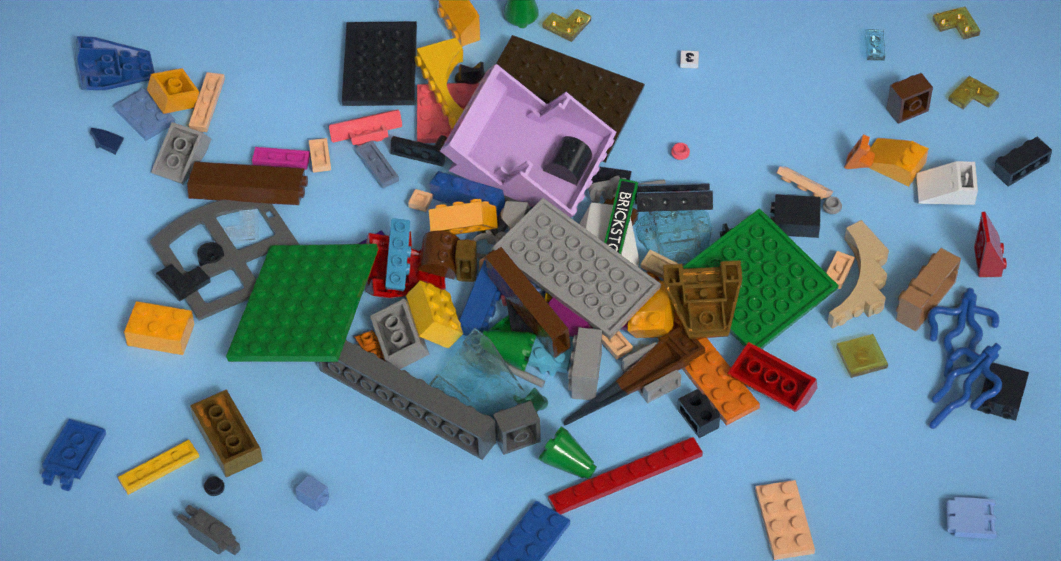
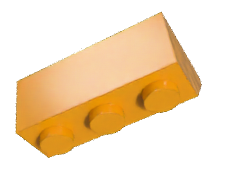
[437,0,480,46]

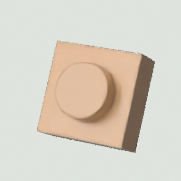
[408,189,433,212]

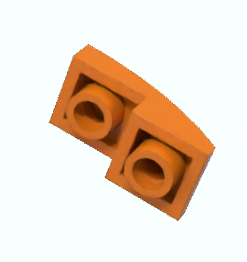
[355,330,386,362]

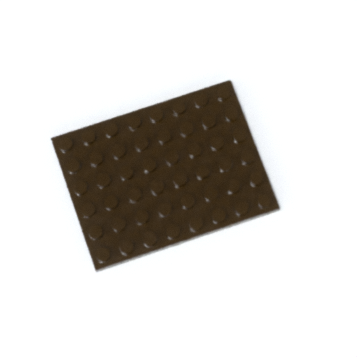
[496,35,645,163]

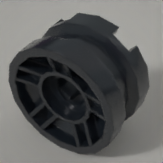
[197,242,224,266]

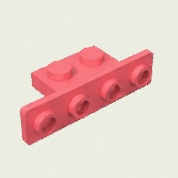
[329,109,402,146]

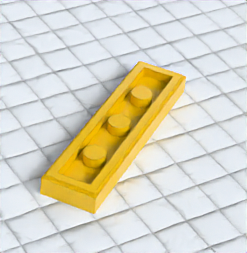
[118,440,199,495]

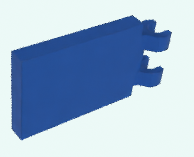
[41,419,106,491]

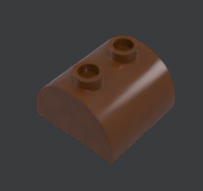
[418,231,460,280]

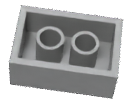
[370,299,430,369]
[568,328,602,400]

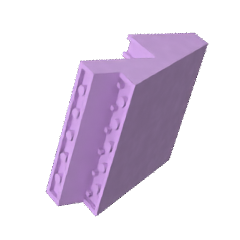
[440,64,616,218]

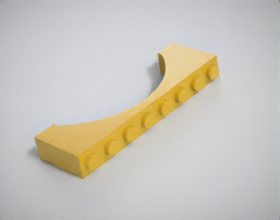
[415,37,464,129]

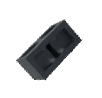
[677,389,721,438]

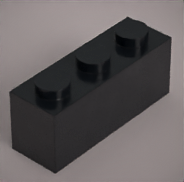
[993,136,1052,187]

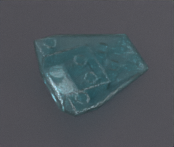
[429,328,525,420]

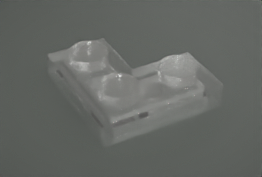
[222,209,260,245]

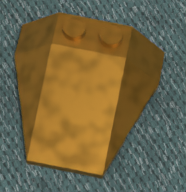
[663,261,742,339]

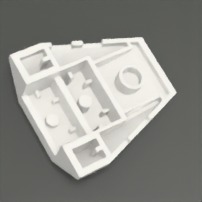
[579,203,639,267]

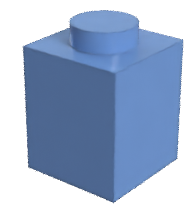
[296,475,329,512]

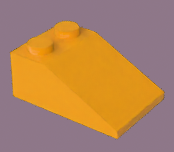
[868,138,929,187]
[627,281,675,338]

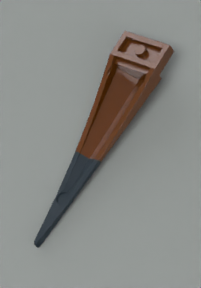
[564,325,706,426]

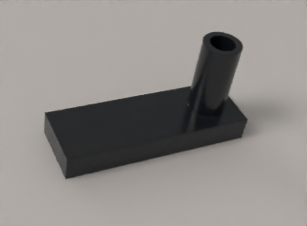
[391,135,447,167]

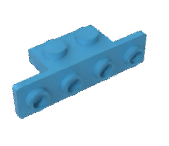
[385,218,411,291]

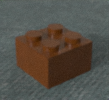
[887,73,933,124]

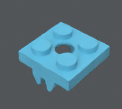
[528,336,574,376]

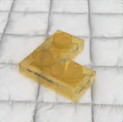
[932,6,981,40]
[542,9,591,42]
[948,75,999,109]

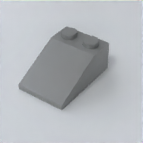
[151,122,211,184]

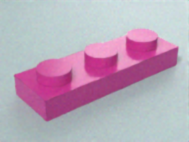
[252,147,310,170]

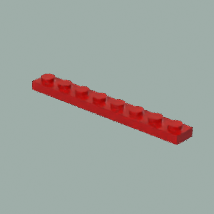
[548,437,703,514]

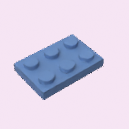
[114,88,176,141]

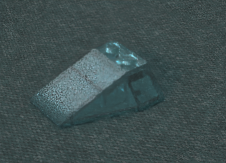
[635,210,712,266]

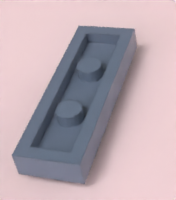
[356,141,399,188]

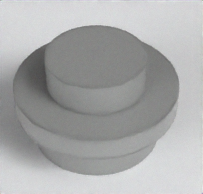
[823,196,842,214]

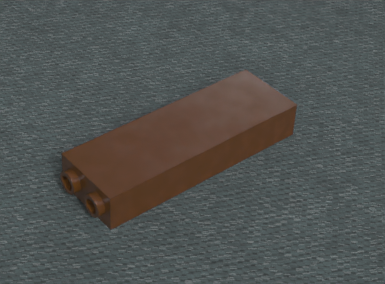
[187,162,308,205]
[485,247,571,358]

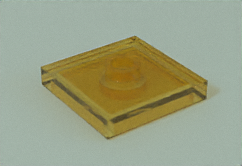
[836,334,888,378]

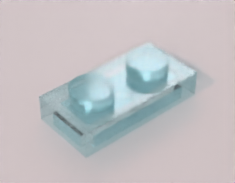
[865,29,885,61]

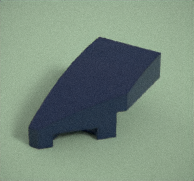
[90,128,124,155]

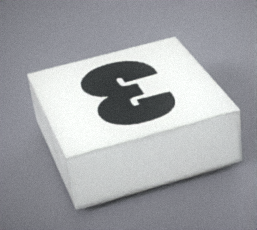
[680,51,699,69]

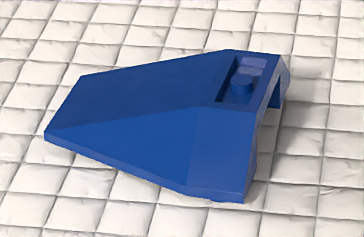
[76,36,155,91]

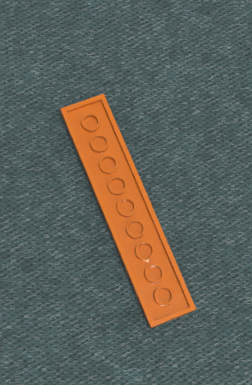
[645,271,760,426]

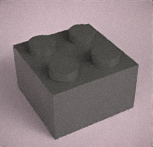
[493,401,541,455]

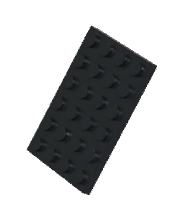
[342,21,417,106]

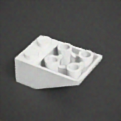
[916,161,978,205]

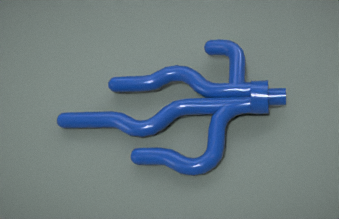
[927,288,999,377]
[929,343,1002,429]

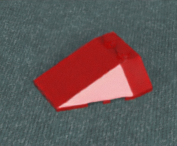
[365,233,446,298]

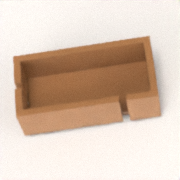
[896,248,961,331]

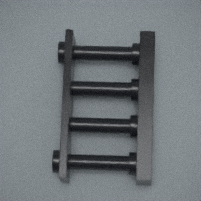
[635,183,713,212]

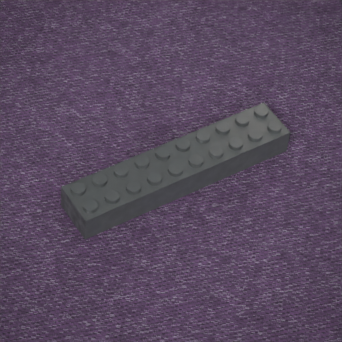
[319,340,496,460]

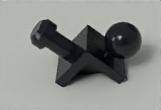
[454,62,485,84]

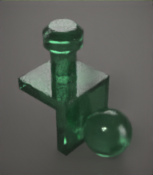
[513,388,548,412]

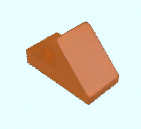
[844,134,875,169]

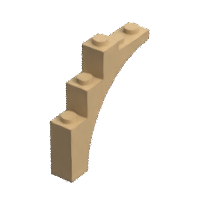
[828,220,889,329]

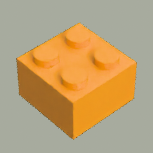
[147,68,199,114]

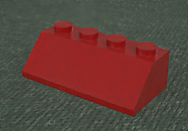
[727,342,818,412]

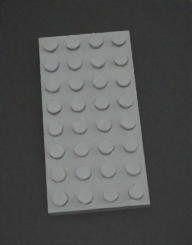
[492,198,661,339]

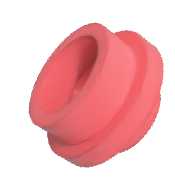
[671,143,690,160]

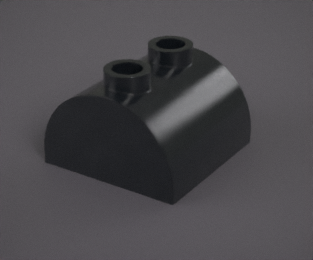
[543,136,592,186]

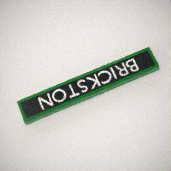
[604,178,638,255]

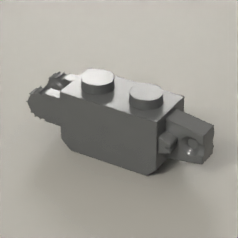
[177,505,241,555]

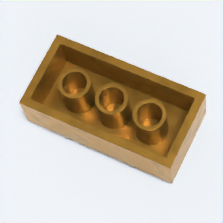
[190,389,263,477]

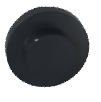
[204,476,225,496]

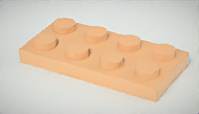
[755,480,815,560]

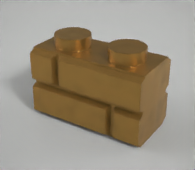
[455,239,477,282]

